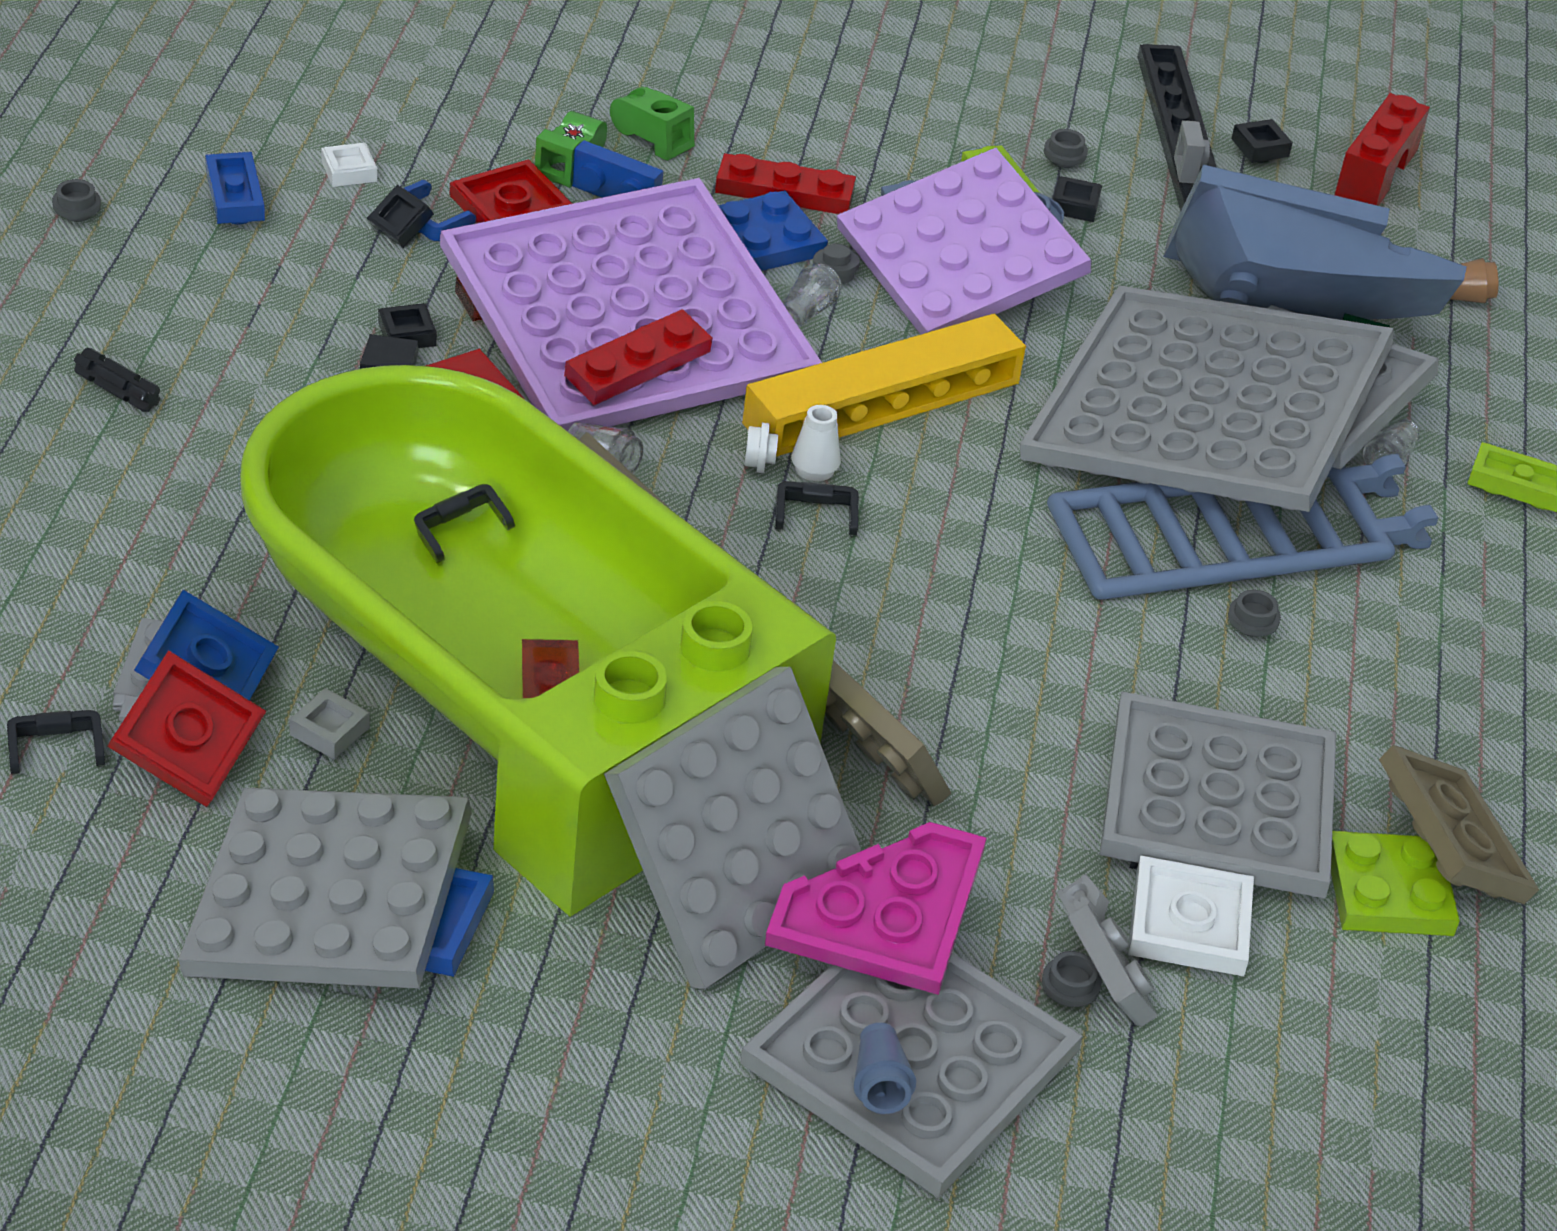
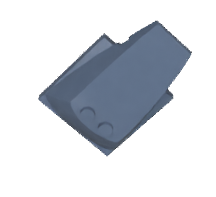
[1163,164,1466,320]

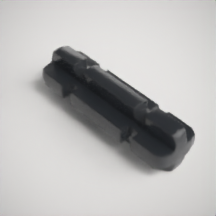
[73,348,161,412]

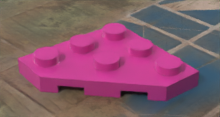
[765,822,987,995]

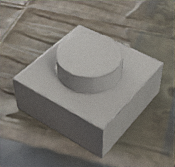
[1174,120,1210,183]
[289,688,370,760]

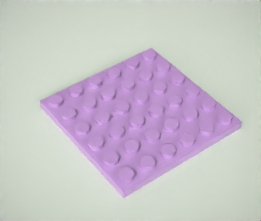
[440,178,822,435]

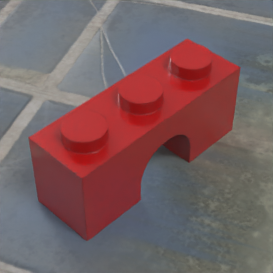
[1335,93,1430,206]

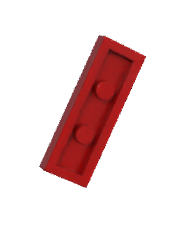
[715,153,856,214]
[564,309,713,405]

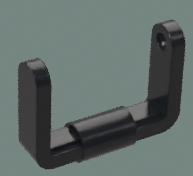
[775,481,859,536]
[414,484,515,563]
[7,710,105,774]

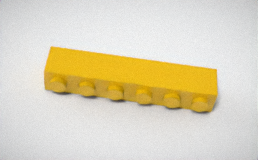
[742,313,1026,457]

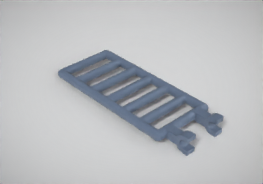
[1047,454,1438,600]

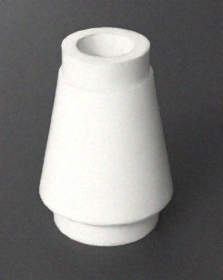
[791,405,841,482]

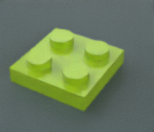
[1331,831,1460,936]

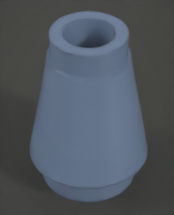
[854,1023,916,1114]

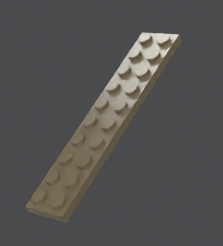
[579,432,951,806]

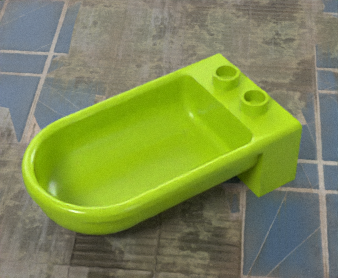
[240,365,836,917]

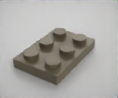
[1379,745,1539,904]

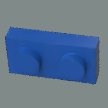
[572,140,663,198]
[205,152,265,225]

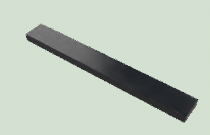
[1137,44,1217,212]

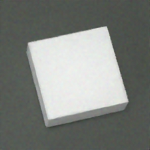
[321,142,377,187]

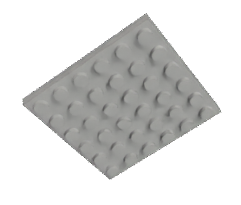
[1020,285,1394,512]

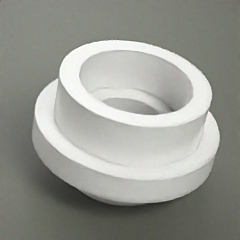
[745,422,778,473]

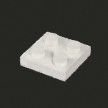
[1128,855,1254,976]

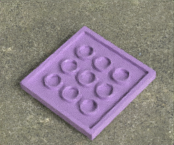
[837,148,1091,334]

